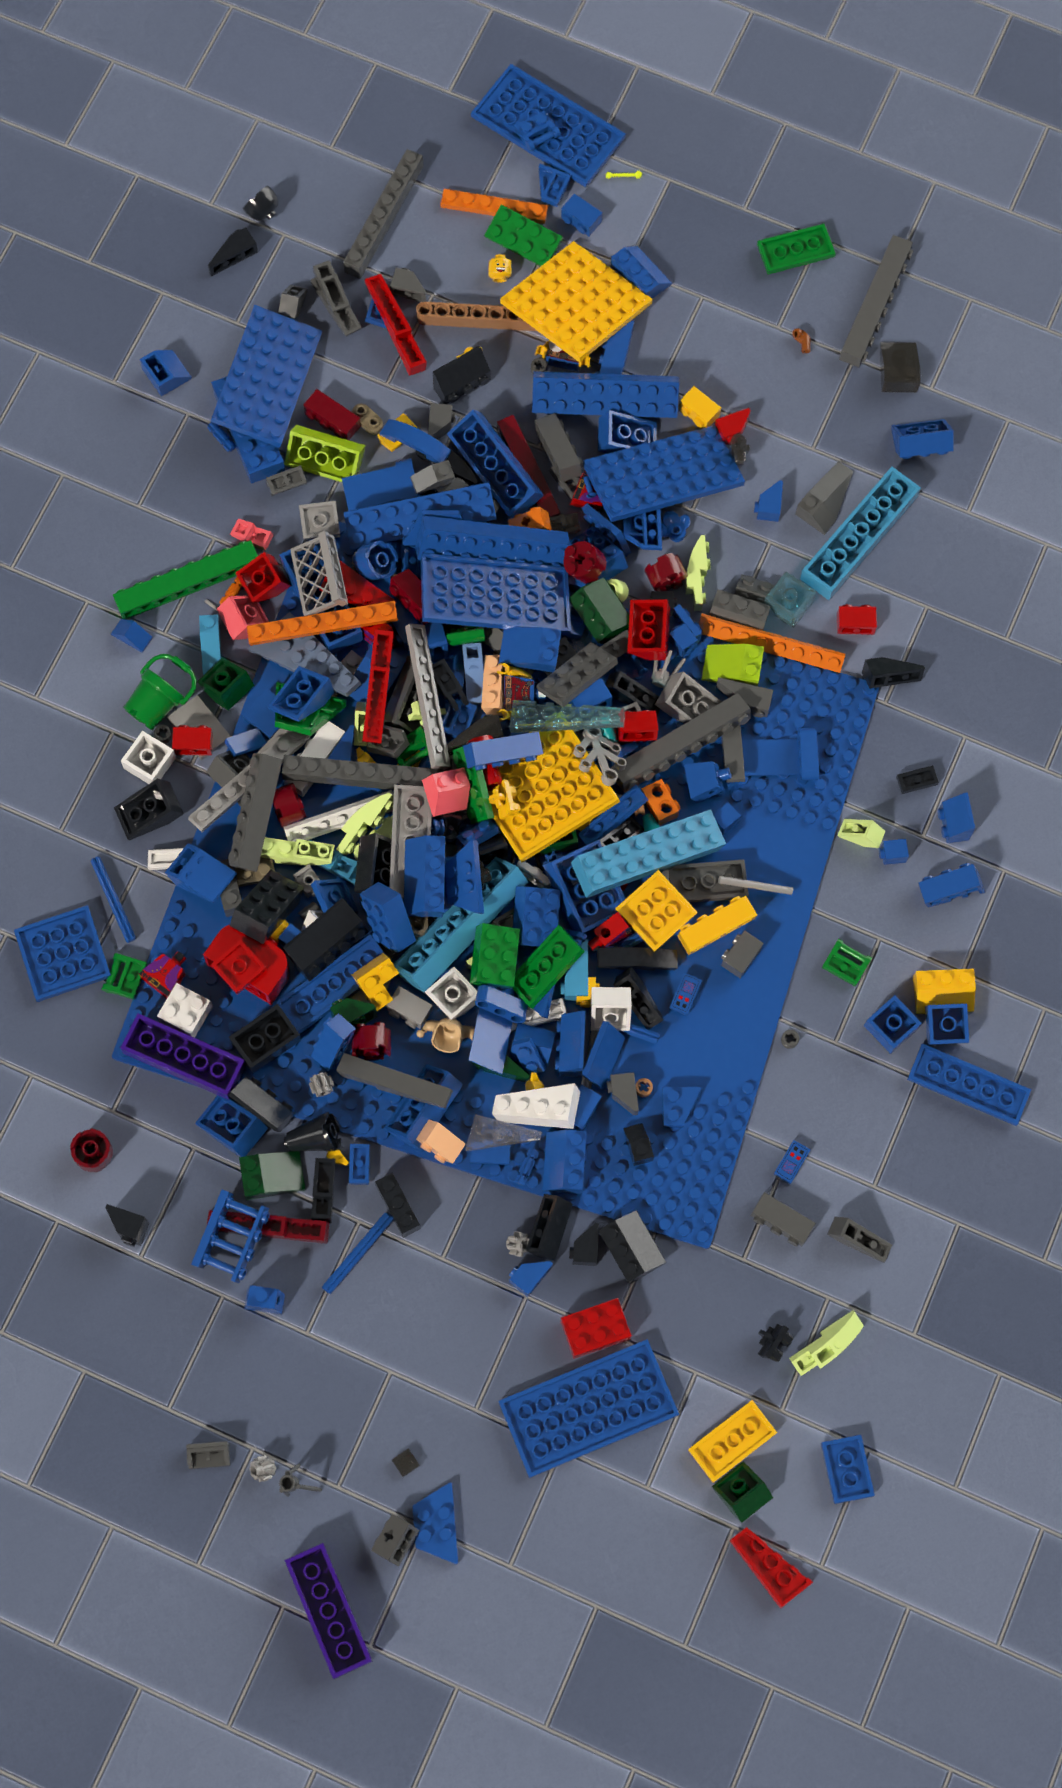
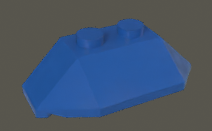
[623,509,662,551]

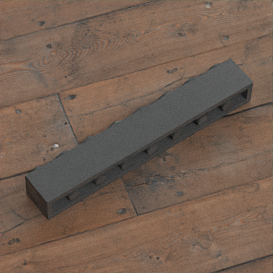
[343,149,423,279]
[839,235,914,367]
[611,693,751,793]
[282,755,437,790]

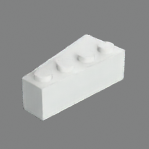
[492,1083,580,1129]

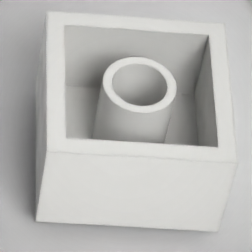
[121,731,176,784]
[157,983,213,1038]

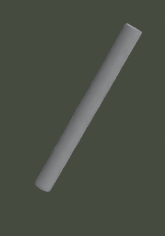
[718,876,793,895]

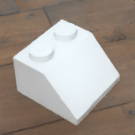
[425,967,477,1020]
[591,987,632,1031]

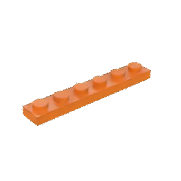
[441,189,548,224]

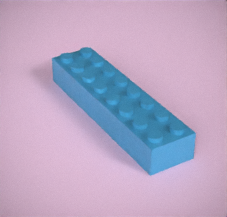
[800,467,921,600]
[571,809,726,898]
[393,856,529,992]

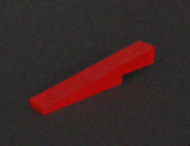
[365,274,427,376]
[362,629,394,744]

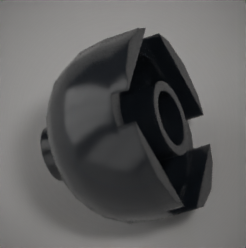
[243,186,278,221]

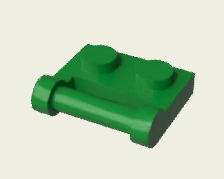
[396,726,429,767]
[822,939,872,987]
[101,953,147,1000]

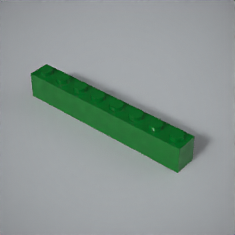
[113,540,258,619]

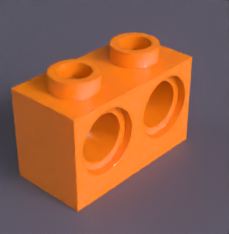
[641,779,680,826]

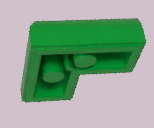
[443,624,485,646]

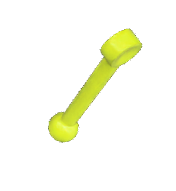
[605,171,642,179]

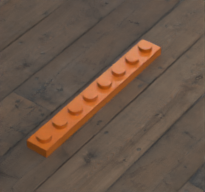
[247,601,398,646]
[699,613,845,673]

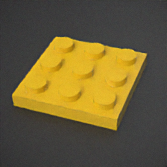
[615,870,698,952]

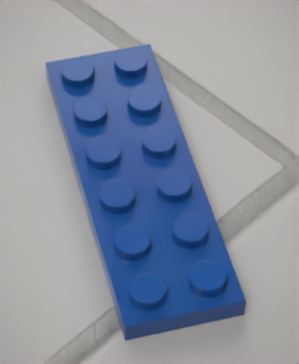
[276,934,386,1034]
[907,1043,1032,1126]

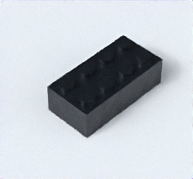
[230,869,304,944]

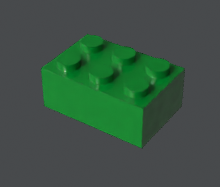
[470,923,520,989]

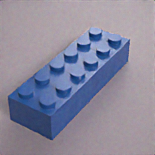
[211,376,285,484]
[447,409,544,518]
[279,545,363,654]

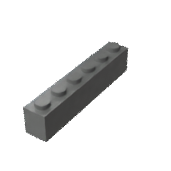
[228,753,282,872]

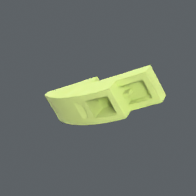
[685,535,711,611]
[336,793,394,856]
[261,837,335,865]
[789,1310,864,1376]

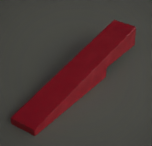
[497,415,561,519]
[207,1210,330,1244]

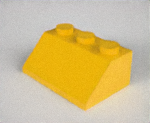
[913,969,976,1014]

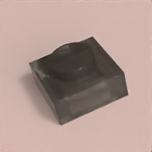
[392,1448,420,1477]

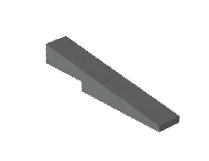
[336,1053,453,1108]

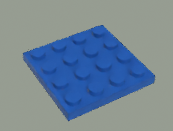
[14,905,111,1002]

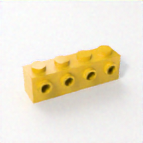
[677,896,757,955]

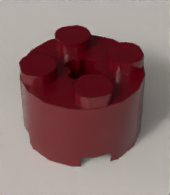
[563,541,607,583]
[645,553,688,591]
[273,783,306,827]
[352,1022,391,1061]
[70,1129,113,1172]

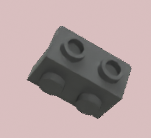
[734,574,776,605]
[366,725,409,759]

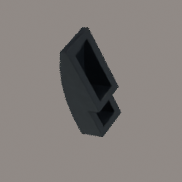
[311,1158,336,1223]

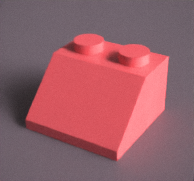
[217,595,269,640]
[422,767,470,817]

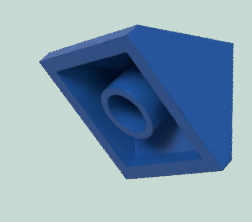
[509,1023,556,1070]

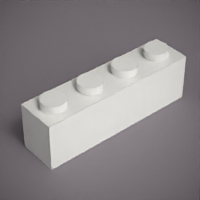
[283,721,345,797]

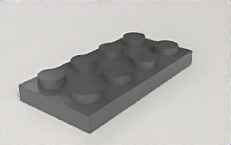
[537,642,618,707]
[668,859,749,903]

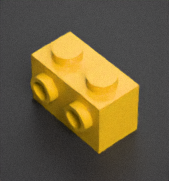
[679,386,721,428]

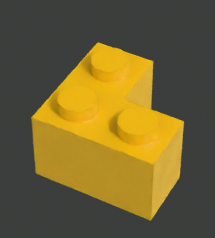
[351,953,399,1011]

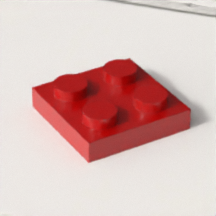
[211,939,267,995]

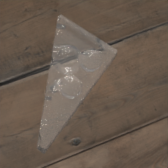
[465,1114,542,1151]

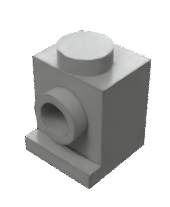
[293,864,320,898]

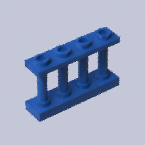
[191,1190,270,1283]

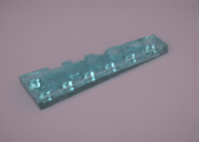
[509,700,625,733]

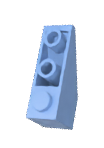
[462,643,484,704]

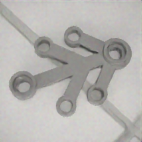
[573,725,627,786]

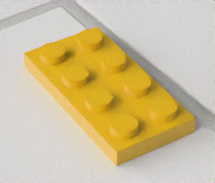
[688,1400,777,1483]

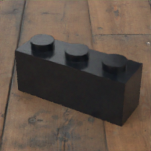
[375,1172,421,1238]
[526,1194,573,1261]

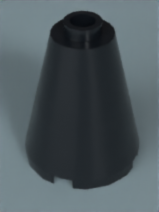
[284,1112,342,1151]

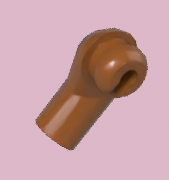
[792,328,811,354]

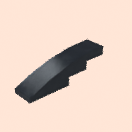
[597,947,678,971]

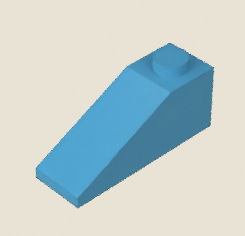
[199,615,221,675]
[560,939,588,1001]

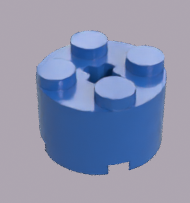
[353,541,398,581]

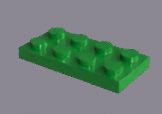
[484,205,563,267]
[757,223,836,275]
[453,747,495,824]
[512,925,585,1009]

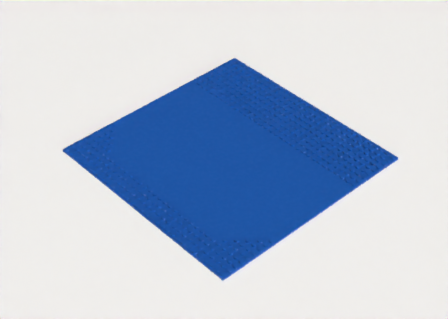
[112,521,879,1249]

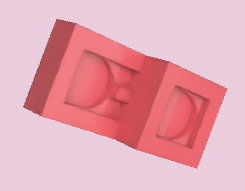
[230,519,274,551]

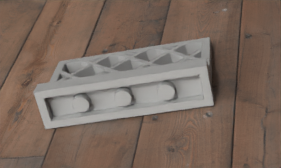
[290,531,348,616]

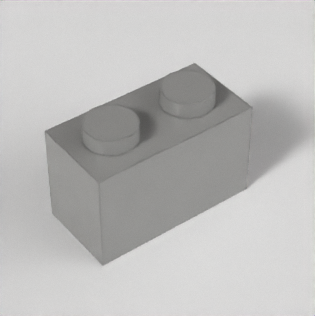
[387,986,433,1029]

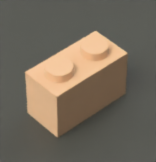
[416,1120,465,1164]

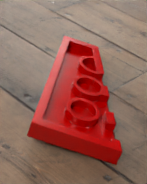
[320,560,397,607]
[729,1527,813,1608]

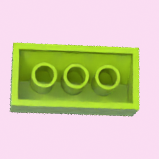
[284,425,366,483]

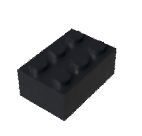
[229,1004,301,1073]

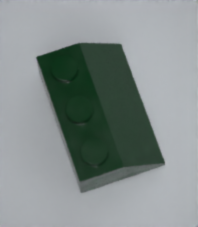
[569,577,630,644]

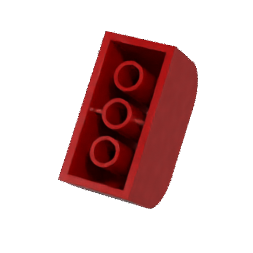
[203,925,290,1005]

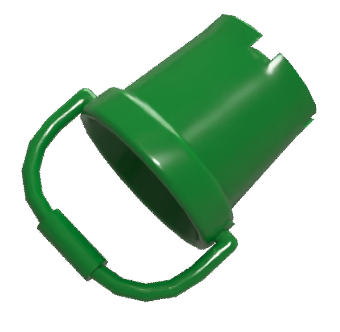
[123,654,197,731]

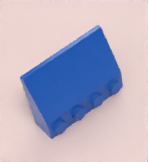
[542,840,626,933]

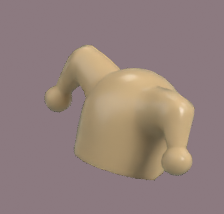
[416,1018,475,1053]

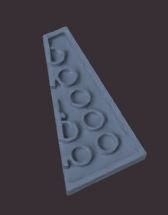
[248,612,361,697]

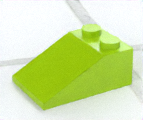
[701,644,764,686]

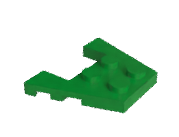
[275,682,347,736]

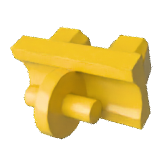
[489,780,521,820]

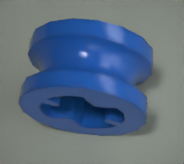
[431,818,445,836]

